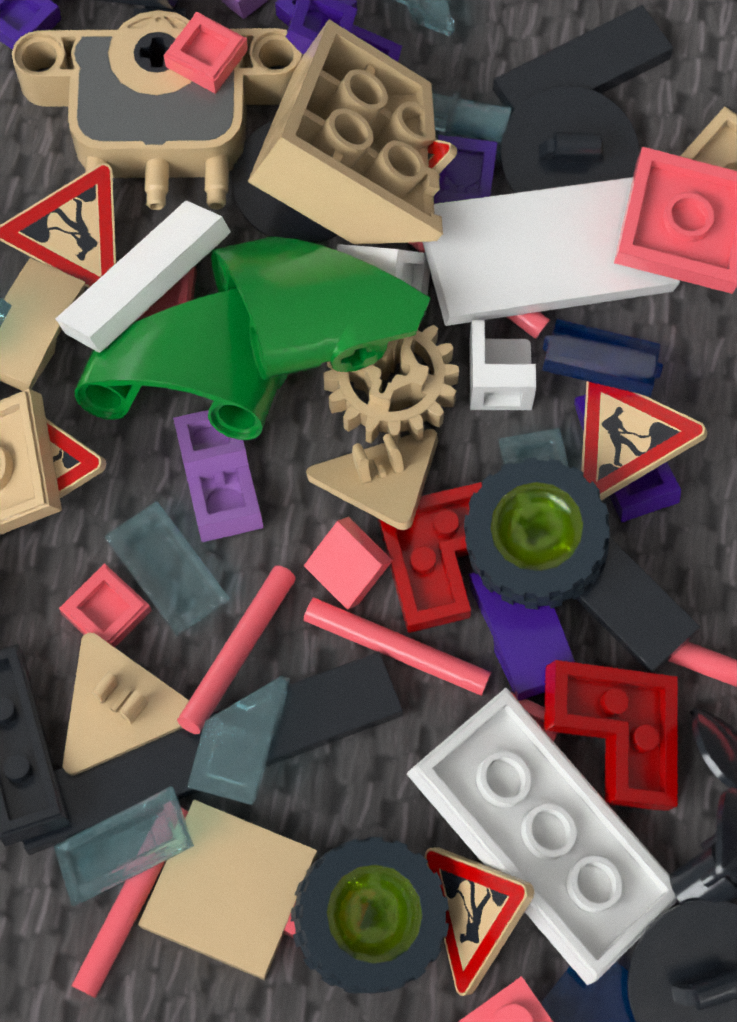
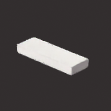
[55,201,231,353]

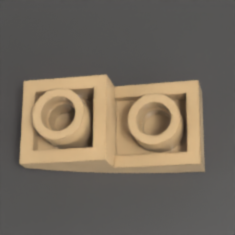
[0,258,85,391]

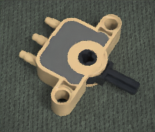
[12,0,303,210]

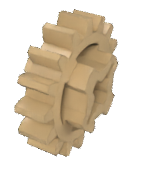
[323,325,459,446]

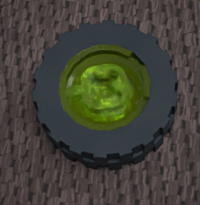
[464,457,610,609]
[291,837,449,994]

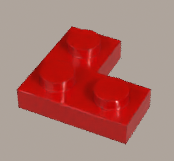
[377,482,516,633]
[544,660,678,811]

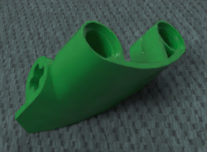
[211,237,430,380]
[74,288,288,440]

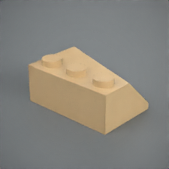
[248,20,443,245]

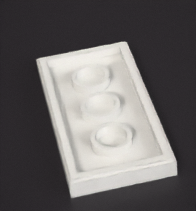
[422,177,680,326]
[406,688,678,985]

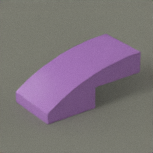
[173,410,264,542]

